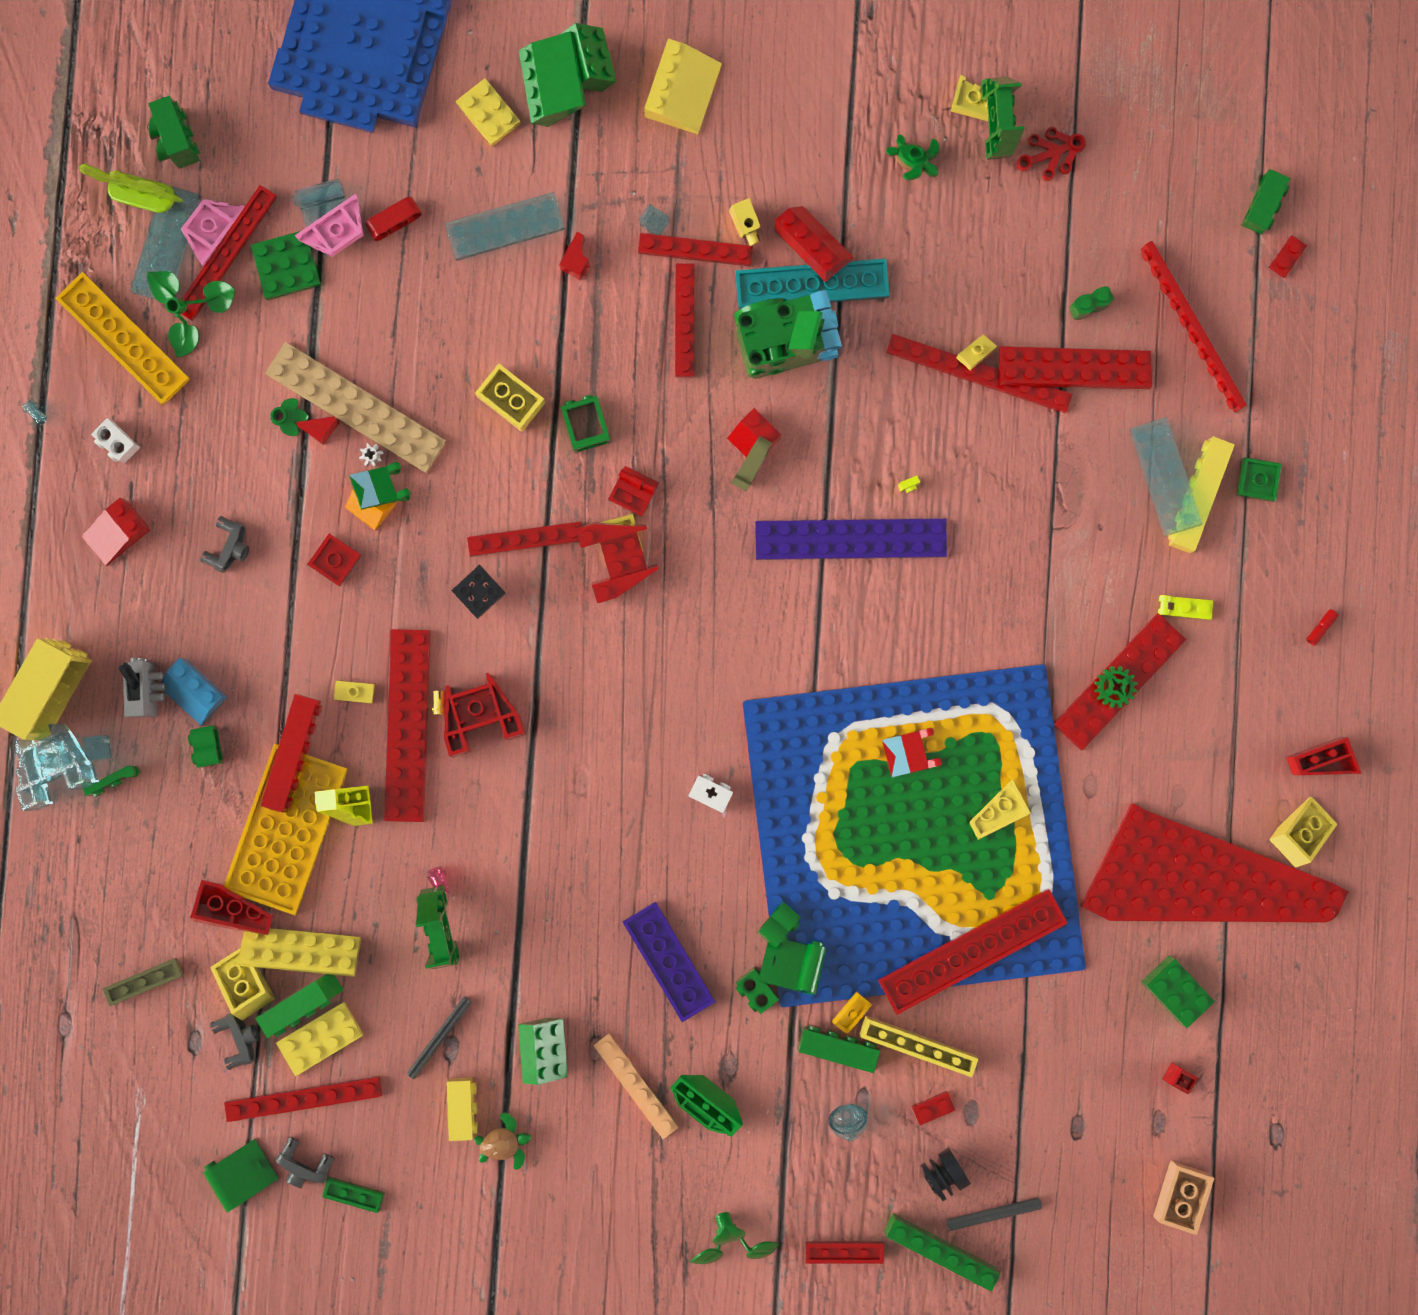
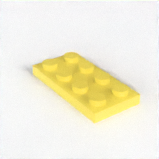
[276,1002,364,1076]

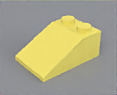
[1269,796,1337,867]
[210,949,275,1020]

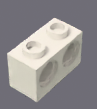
[91,418,141,464]

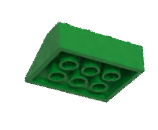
[519,31,586,127]

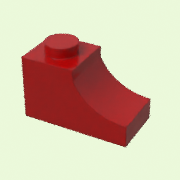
[559,232,590,280]

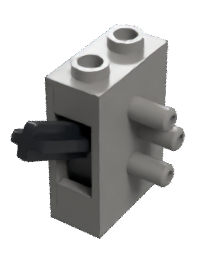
[119,658,166,717]

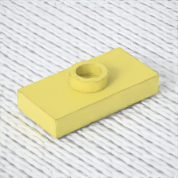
[957,334,997,370]
[334,681,375,703]

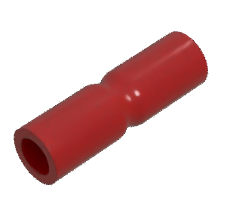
[1306,609,1339,646]

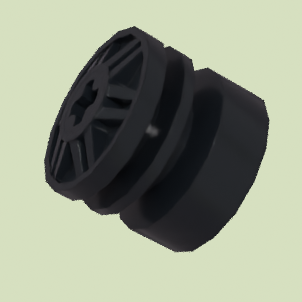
[921,1148,971,1201]

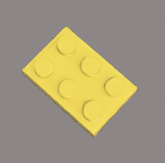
[456,78,521,146]

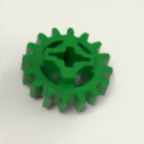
[1094,666,1137,708]

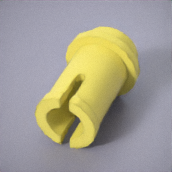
[432,691,445,715]

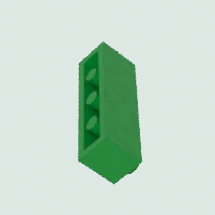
[798,1025,880,1073]

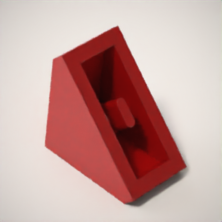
[297,416,339,445]
[1162,1062,1198,1095]

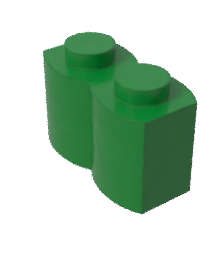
[1069,286,1114,320]
[188,725,223,768]
[757,902,801,948]

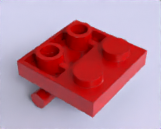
[608,466,659,517]

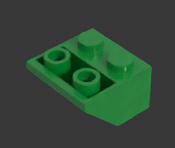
[787,311,825,359]

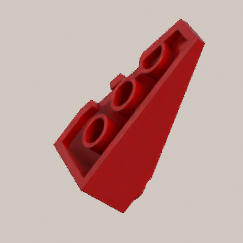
[190,880,273,935]

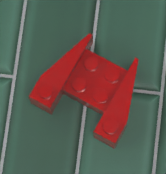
[576,522,658,603]
[444,673,526,758]

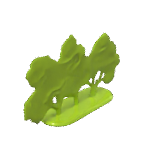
[78,163,185,213]

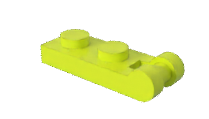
[1158,595,1213,620]

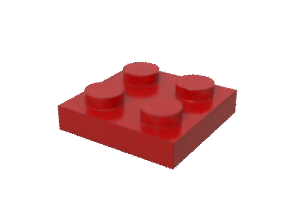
[307,533,362,587]

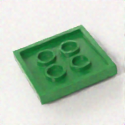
[251,231,322,300]

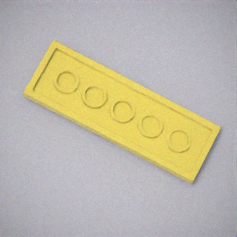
[237,928,362,977]

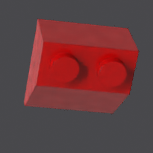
[727,408,781,457]

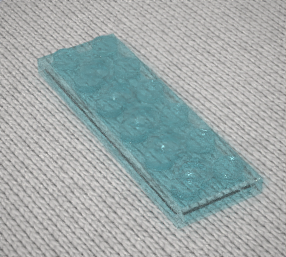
[130,185,201,300]
[445,192,565,261]
[1129,417,1202,537]

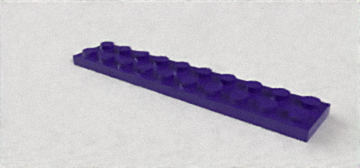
[755,519,947,560]

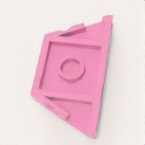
[295,194,364,257]
[181,199,245,266]

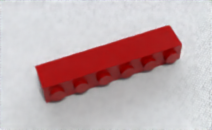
[261,694,322,813]

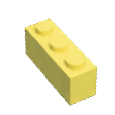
[447,1077,478,1141]

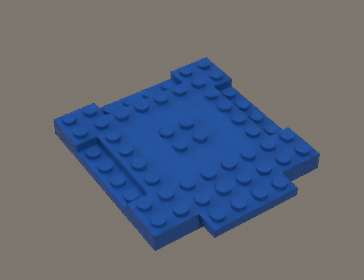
[268,0,452,133]

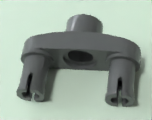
[200,516,249,573]
[210,1013,260,1070]
[276,1136,335,1188]

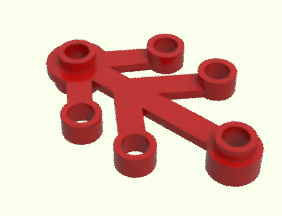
[1016,127,1086,181]

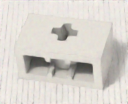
[689,774,733,813]

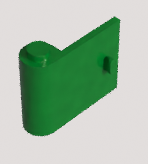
[758,940,826,995]
[202,1139,279,1213]

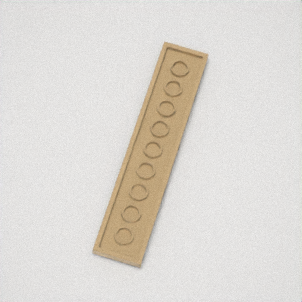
[265,342,447,474]

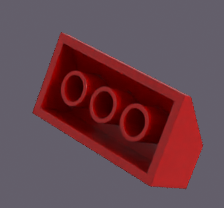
[774,206,854,282]

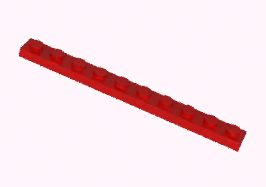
[1141,241,1247,413]
[886,334,1073,413]

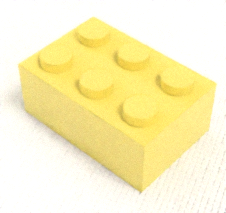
[475,364,546,433]

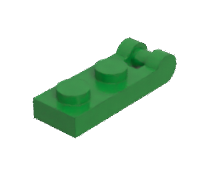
[82,766,140,798]

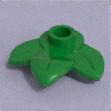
[270,398,309,436]

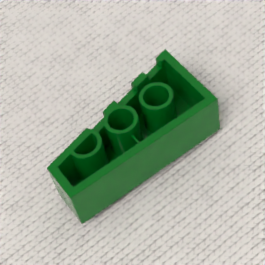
[255,974,344,1038]

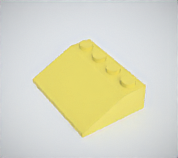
[644,39,722,134]

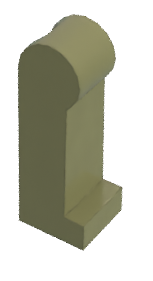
[731,436,772,491]

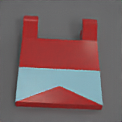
[882,728,942,777]

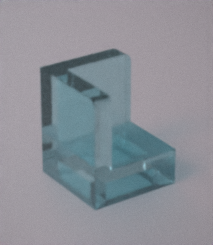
[639,204,669,235]
[83,735,111,761]

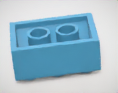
[161,658,228,726]

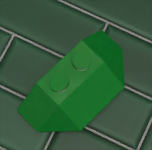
[670,1075,743,1137]

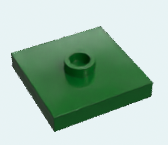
[1236,457,1282,502]

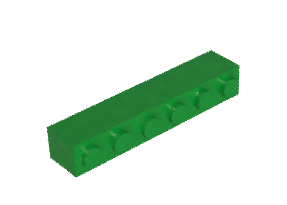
[884,1213,1001,1292]

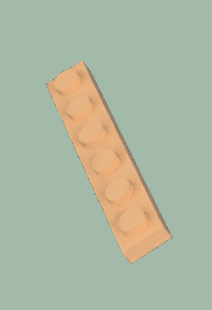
[593,1033,679,1139]

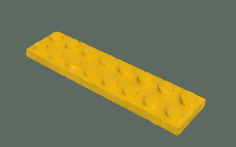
[55,272,190,406]

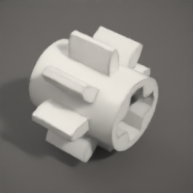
[359,443,384,468]

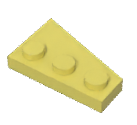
[969,779,1031,840]

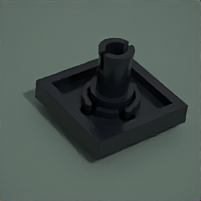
[451,564,506,619]

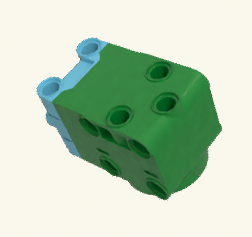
[733,290,842,379]

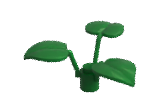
[147,271,235,357]
[690,1212,780,1265]

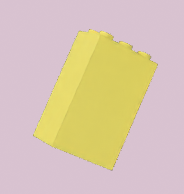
[0,637,92,741]

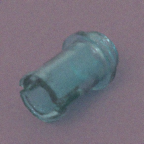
[22,400,47,425]

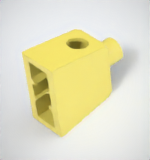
[729,198,761,246]

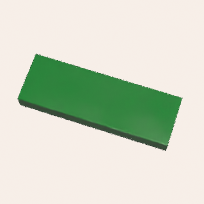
[322,1177,384,1213]

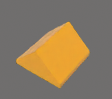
[345,489,399,531]

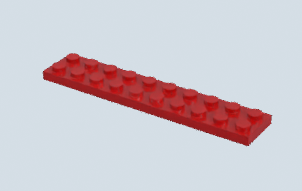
[384,629,430,822]
[878,888,1068,1015]

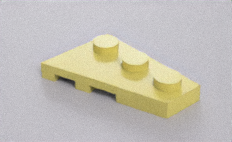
[951,75,988,121]

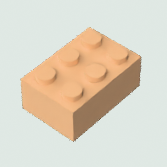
[1153,1161,1214,1235]

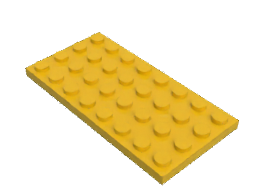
[224,744,348,915]

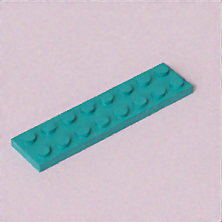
[735,259,890,310]

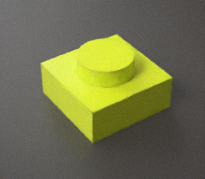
[898,475,920,493]

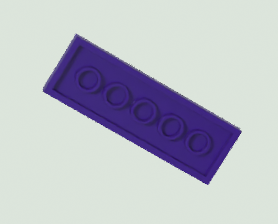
[623,901,715,1022]

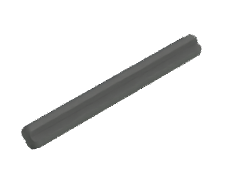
[407,996,472,1079]
[947,1198,1042,1231]

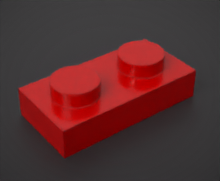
[1268,235,1307,278]
[912,1091,955,1125]

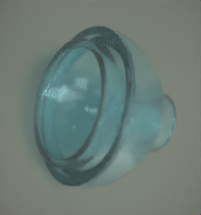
[829,1104,868,1141]

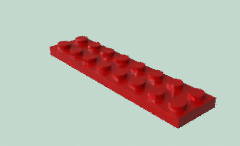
[999,346,1152,389]
[1054,613,1187,750]

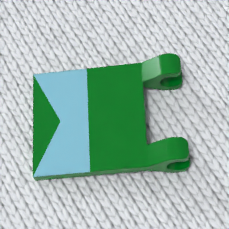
[349,462,411,510]

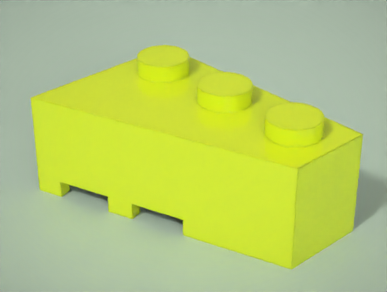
[315,785,373,826]

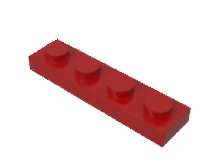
[805,1241,884,1264]

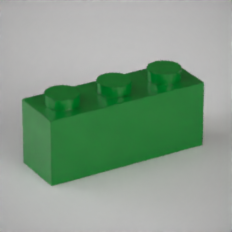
[1241,169,1290,235]

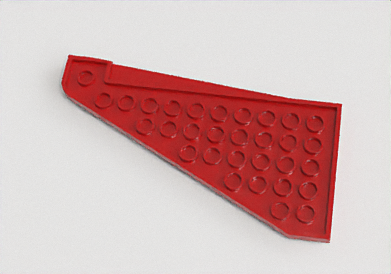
[1080,803,1349,923]

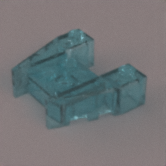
[15,724,99,811]

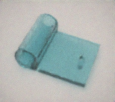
[292,178,346,227]

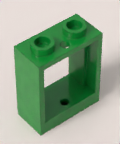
[560,395,611,453]

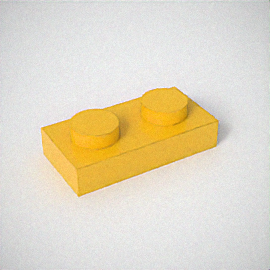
[832,992,872,1034]

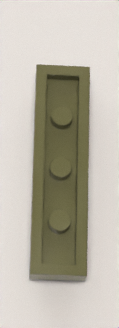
[102,958,184,1006]

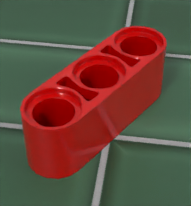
[365,196,422,241]

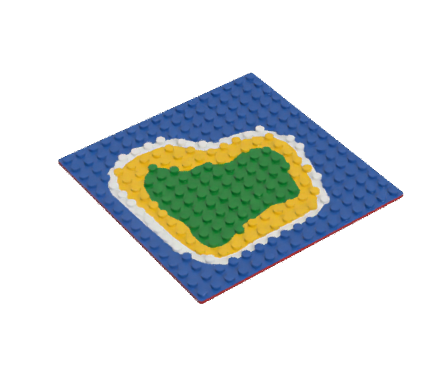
[743,664,1086,1007]

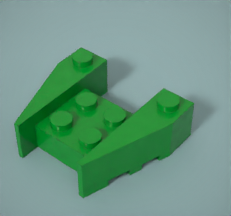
[981,77,1025,160]
[416,885,460,969]

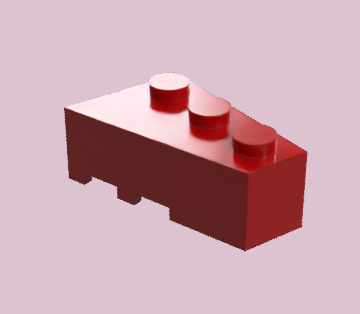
[1286,737,1362,775]

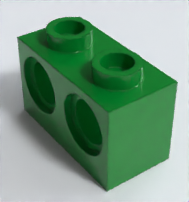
[736,967,779,1014]

